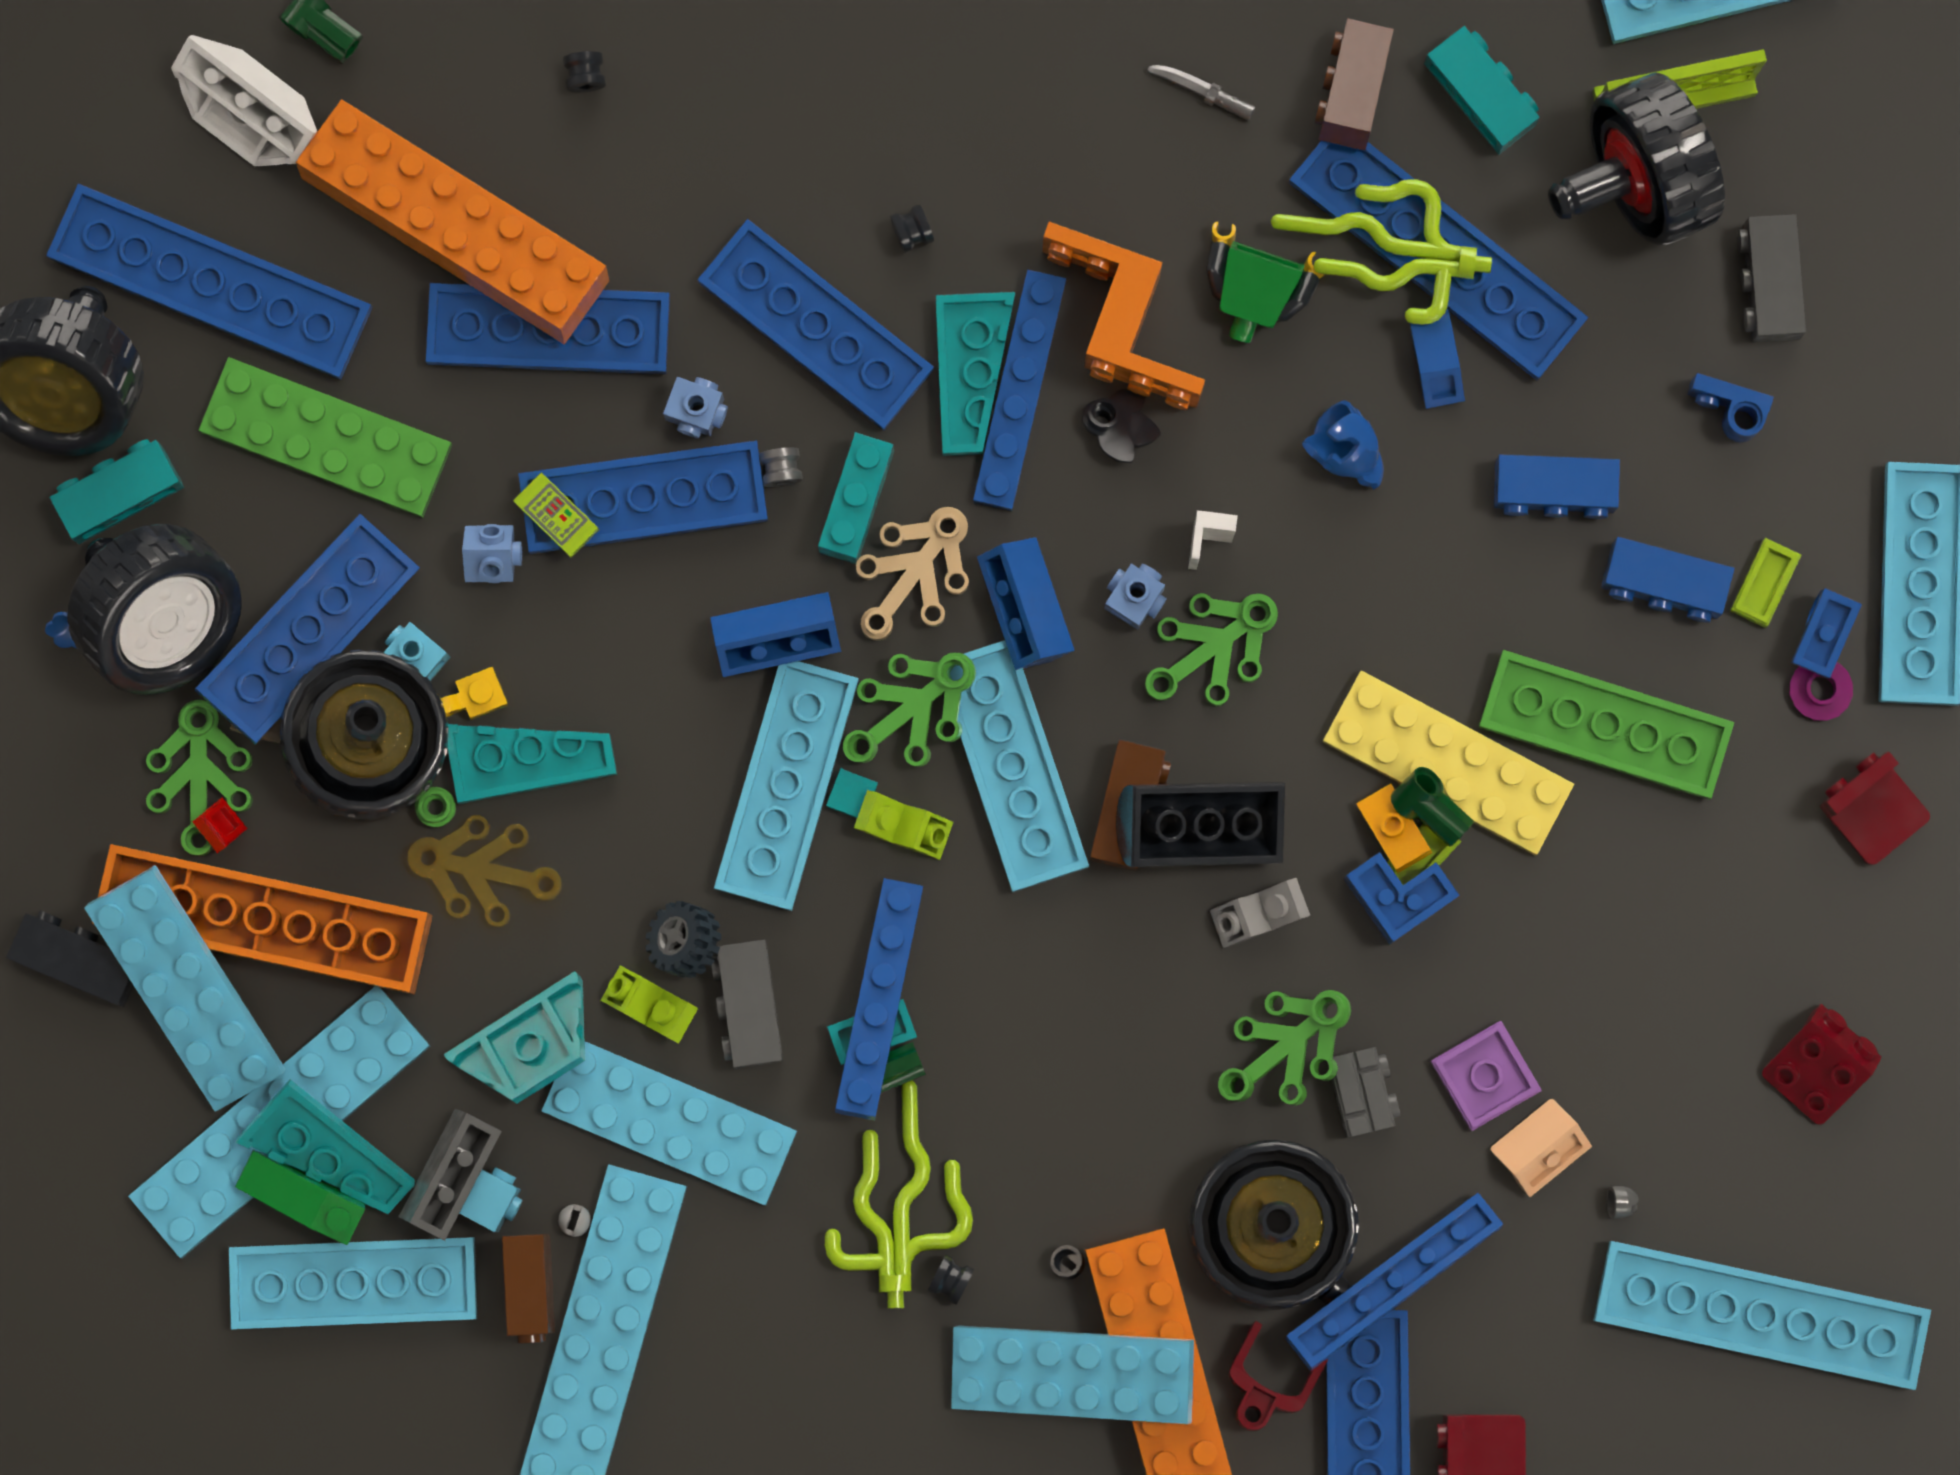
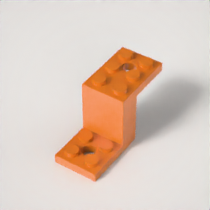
[1042,222,1205,410]

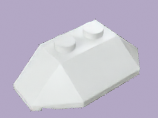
[171,35,317,166]

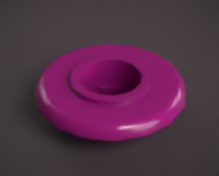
[1790,662,1853,721]

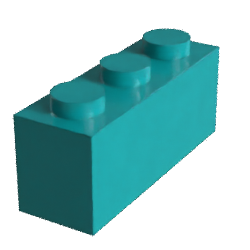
[1424,25,1540,155]
[818,432,894,564]
[50,439,185,544]

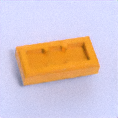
[1356,783,1432,874]

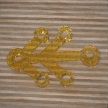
[408,815,562,927]

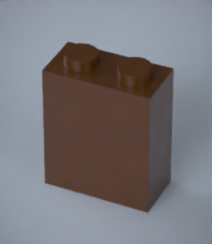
[502,1234,555,1343]

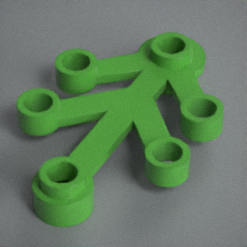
[1145,593,1278,707]
[843,652,976,767]
[146,700,253,857]
[1218,990,1351,1106]

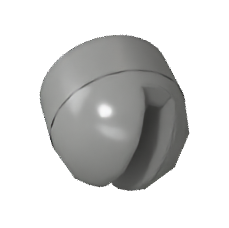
[558,1204,591,1237]

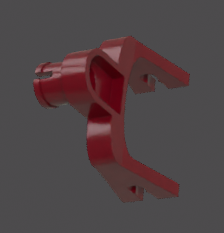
[1228,1321,1328,1431]

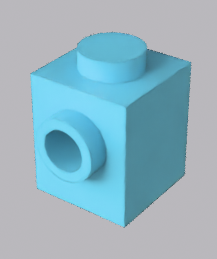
[384,622,451,681]
[459,1167,523,1232]

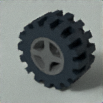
[645,901,721,978]

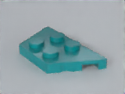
[444,971,585,1104]

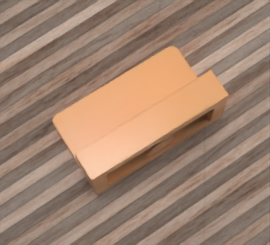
[1491,1099,1592,1197]

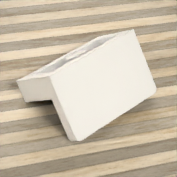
[1188,510,1238,570]

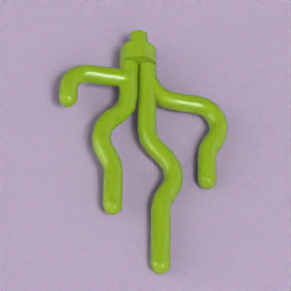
[1271,179,1492,325]
[824,1081,973,1309]

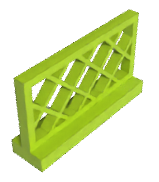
[1592,49,1767,109]

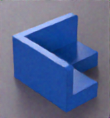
[1343,852,1460,945]

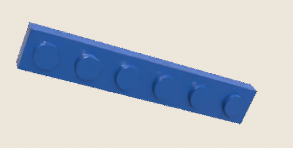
[973,269,1066,511]
[835,878,923,1121]
[1285,1193,1503,1371]

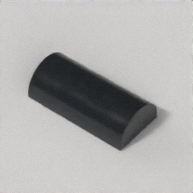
[1116,782,1285,867]

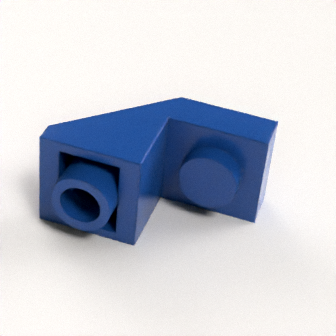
[1410,309,1465,409]

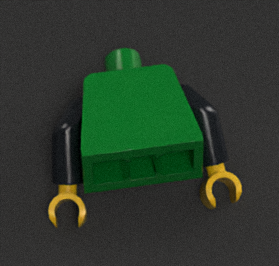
[1206,221,1325,343]

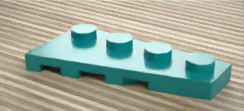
[936,292,1015,456]
[448,724,617,804]

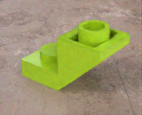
[854,790,954,860]
[600,965,698,1044]

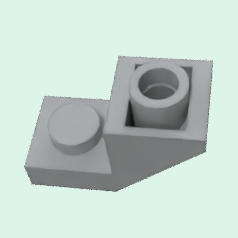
[1209,878,1310,948]

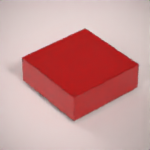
[192,797,248,853]

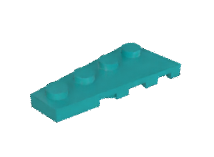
[236,1079,415,1214]

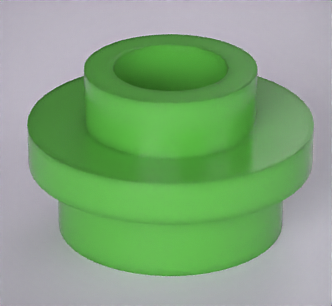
[415,787,456,828]

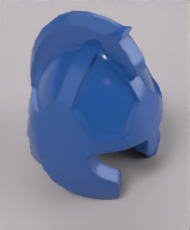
[1302,400,1384,490]

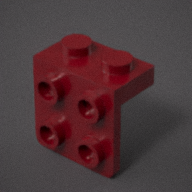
[1819,751,1930,865]
[1762,1004,1882,1125]
[1437,1414,1526,1475]

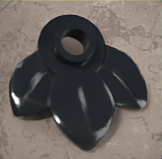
[1082,389,1161,463]

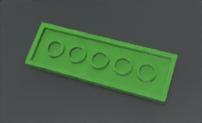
[198,357,453,518]
[1478,650,1735,800]

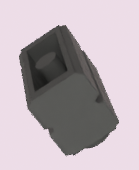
[1327,1047,1401,1138]

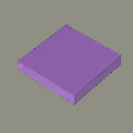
[1430,1021,1542,1131]

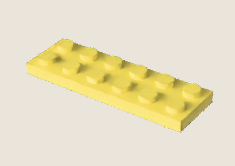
[1323,670,1574,856]

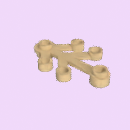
[856,507,969,641]

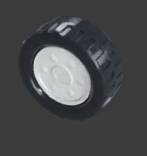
[67,524,242,695]

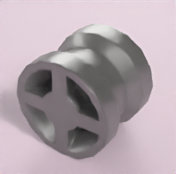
[759,447,803,487]

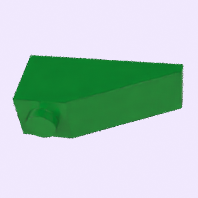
[235,1150,365,1245]

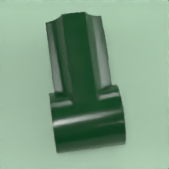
[279,0,363,64]
[1391,767,1474,847]
[881,1042,926,1093]

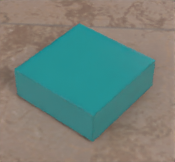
[826,768,878,818]

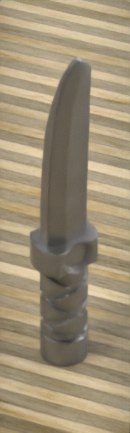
[1148,65,1255,121]

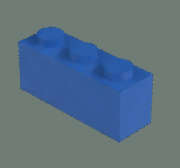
[1494,454,1620,519]
[977,537,1075,670]
[1601,537,1735,623]
[710,592,841,677]

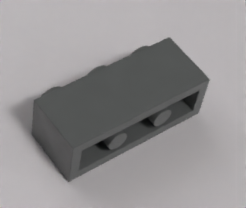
[1737,214,1806,343]
[711,939,783,1069]
[399,1108,502,1241]

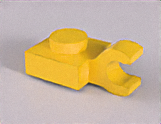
[441,667,508,720]

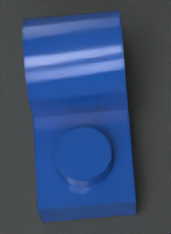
[1687,373,1774,442]
[1791,588,1862,679]

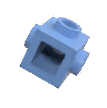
[663,377,728,439]
[462,524,522,583]
[1104,563,1167,630]

